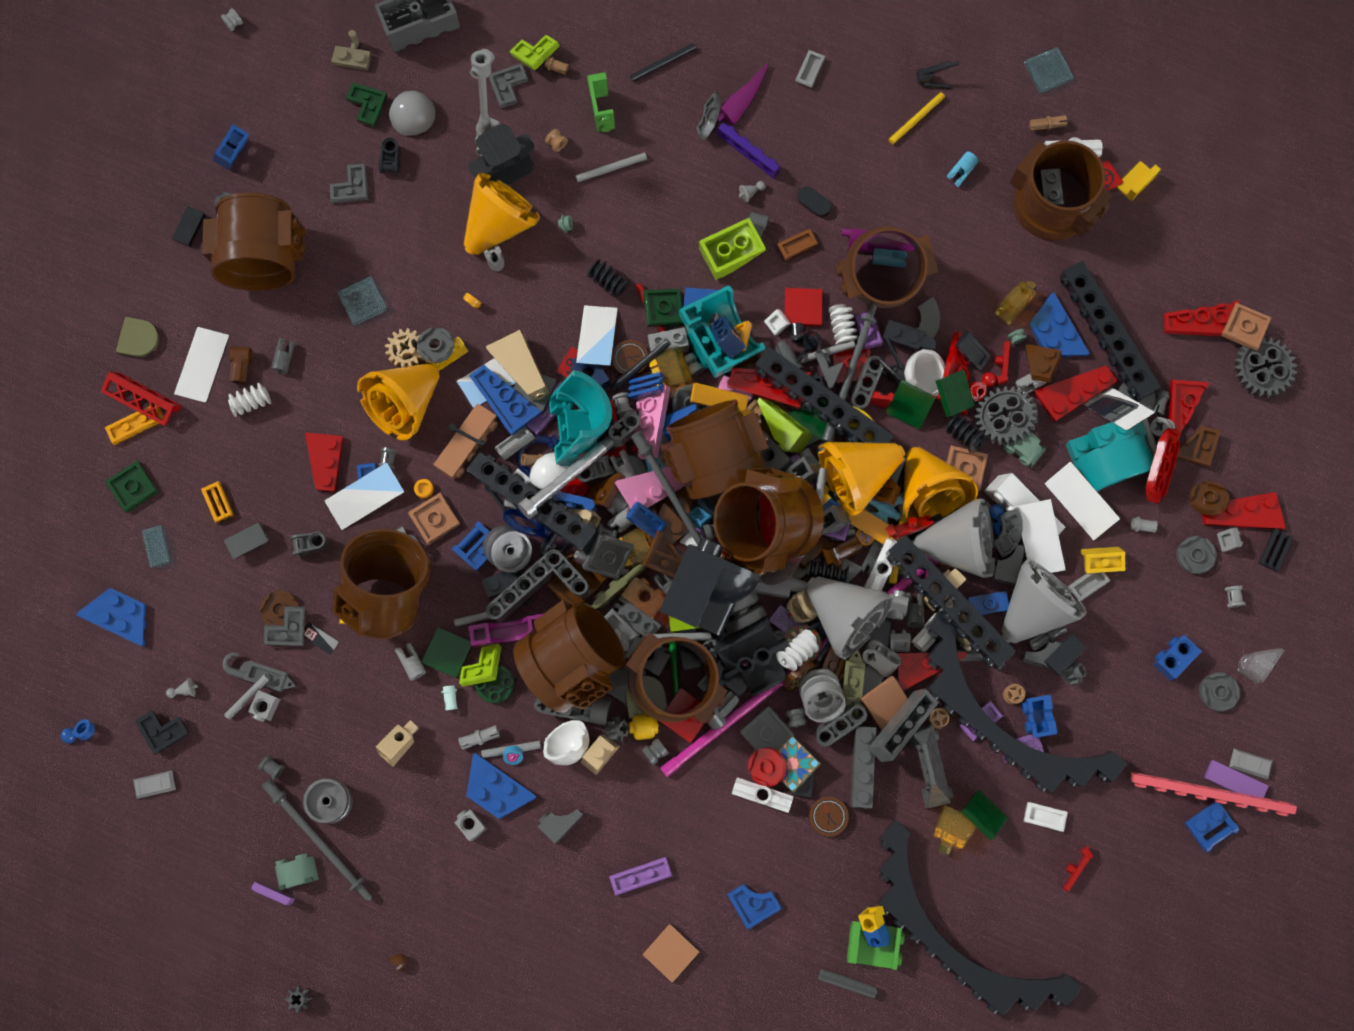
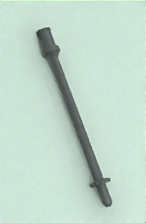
[822,302,877,442]
[631,431,701,546]
[261,779,372,901]

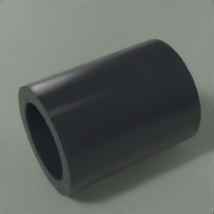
[790,323,804,343]

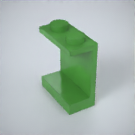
[587,72,615,132]
[847,920,904,970]

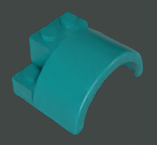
[679,286,765,378]
[549,370,612,467]
[1066,421,1154,492]

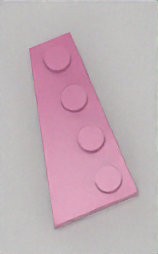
[636,385,671,460]
[615,467,685,508]

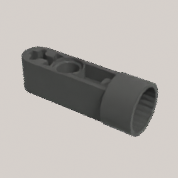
[534,697,611,726]

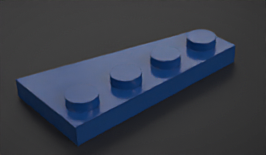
[469,365,543,436]

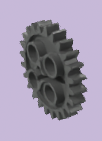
[1233,337,1297,398]
[975,386,1038,446]

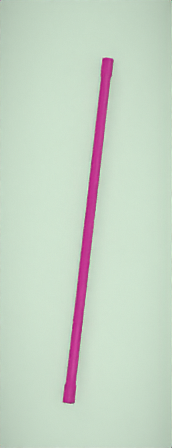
[660,558,940,777]

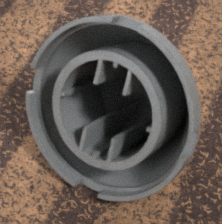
[912,499,995,578]
[1001,559,1087,644]
[807,577,893,659]

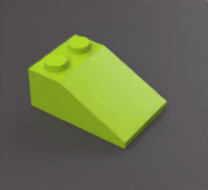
[699,218,766,280]
[757,398,814,453]

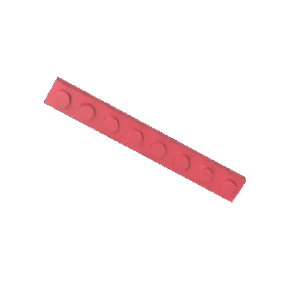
[1130,771,1297,816]

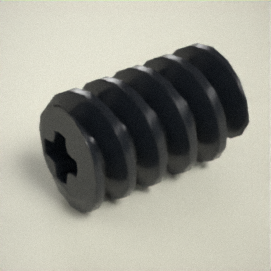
[587,259,629,297]
[946,413,988,454]
[807,557,850,583]

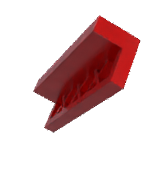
[100,371,182,426]

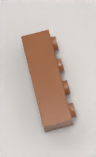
[433,403,498,481]

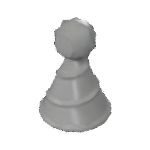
[739,181,766,202]
[166,678,198,698]

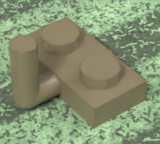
[331,30,372,71]

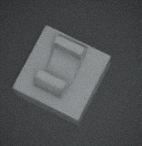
[1217,528,1243,552]
[889,630,911,652]

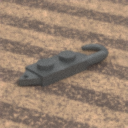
[222,652,296,692]

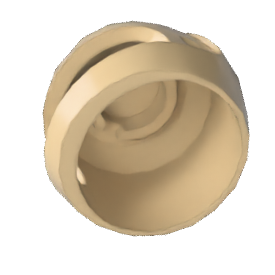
[787,590,818,623]

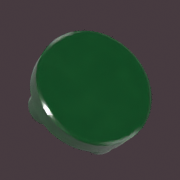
[474,665,515,704]

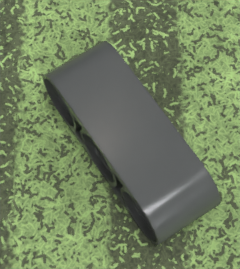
[850,356,884,409]
[816,702,867,746]

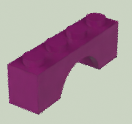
[469,614,543,648]

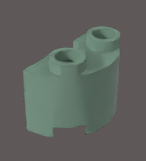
[1002,431,1046,468]
[275,853,319,891]

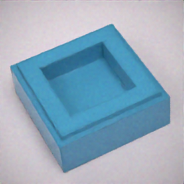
[688,506,712,530]

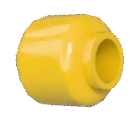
[628,714,658,740]

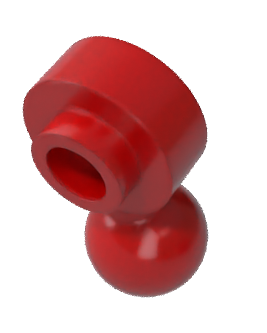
[969,372,997,401]

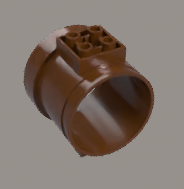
[1010,141,1112,241]
[202,192,306,291]
[835,226,938,308]
[661,399,769,499]
[714,467,824,574]
[332,529,432,639]
[513,600,626,713]
[623,632,728,724]

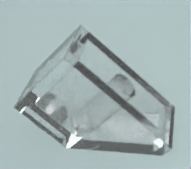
[1238,648,1285,684]

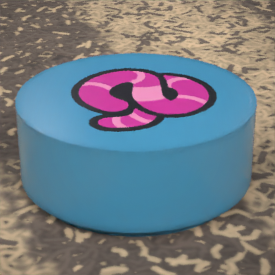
[503,746,523,765]

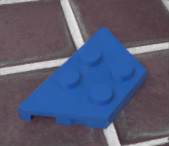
[1028,292,1090,357]
[76,588,147,647]
[466,753,537,819]

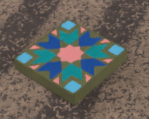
[778,736,821,792]

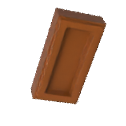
[777,229,818,261]

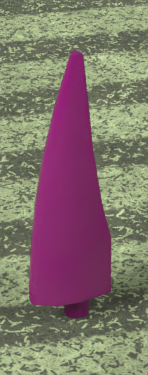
[716,63,768,126]
[841,228,915,253]

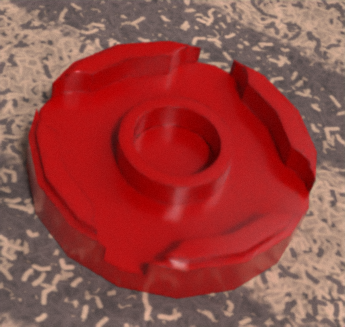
[748,747,787,787]

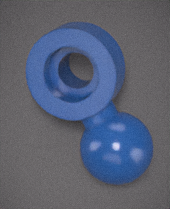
[989,504,1004,537]
[61,719,95,743]

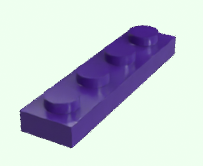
[718,123,780,179]

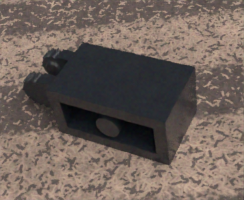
[883,320,938,352]

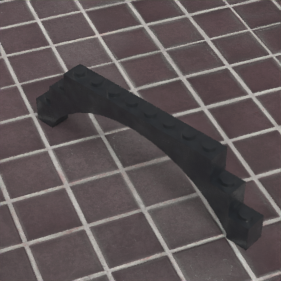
[925,611,1128,793]
[877,820,1082,1016]

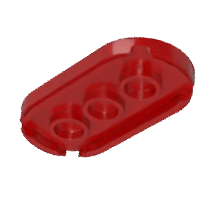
[1146,428,1180,504]

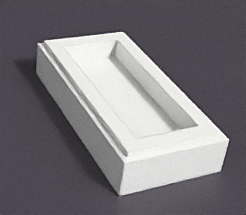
[1023,802,1068,832]

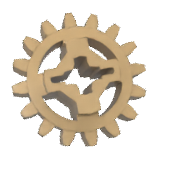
[385,328,423,367]

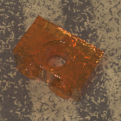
[621,577,666,619]

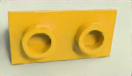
[432,337,469,371]

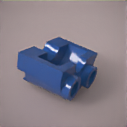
[1021,695,1057,738]

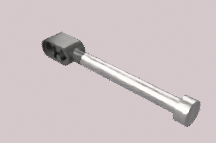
[518,412,640,519]

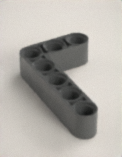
[486,550,590,623]

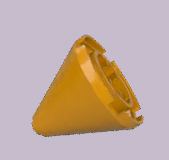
[464,172,540,255]
[357,364,440,440]
[818,442,905,517]
[902,447,978,522]

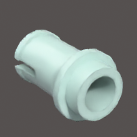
[441,685,458,710]

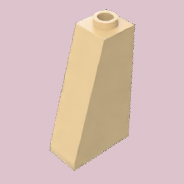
[486,330,550,401]

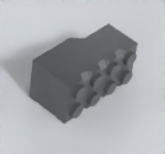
[375,0,460,53]

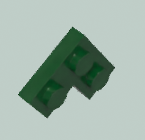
[346,82,388,128]

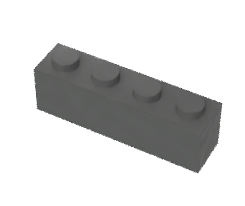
[868,689,939,762]
[850,726,876,809]

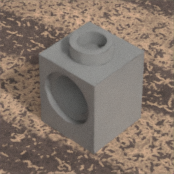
[248,690,280,722]
[454,809,487,841]

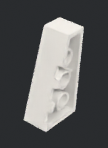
[983,473,1065,535]

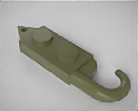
[592,563,647,610]
[838,649,866,726]

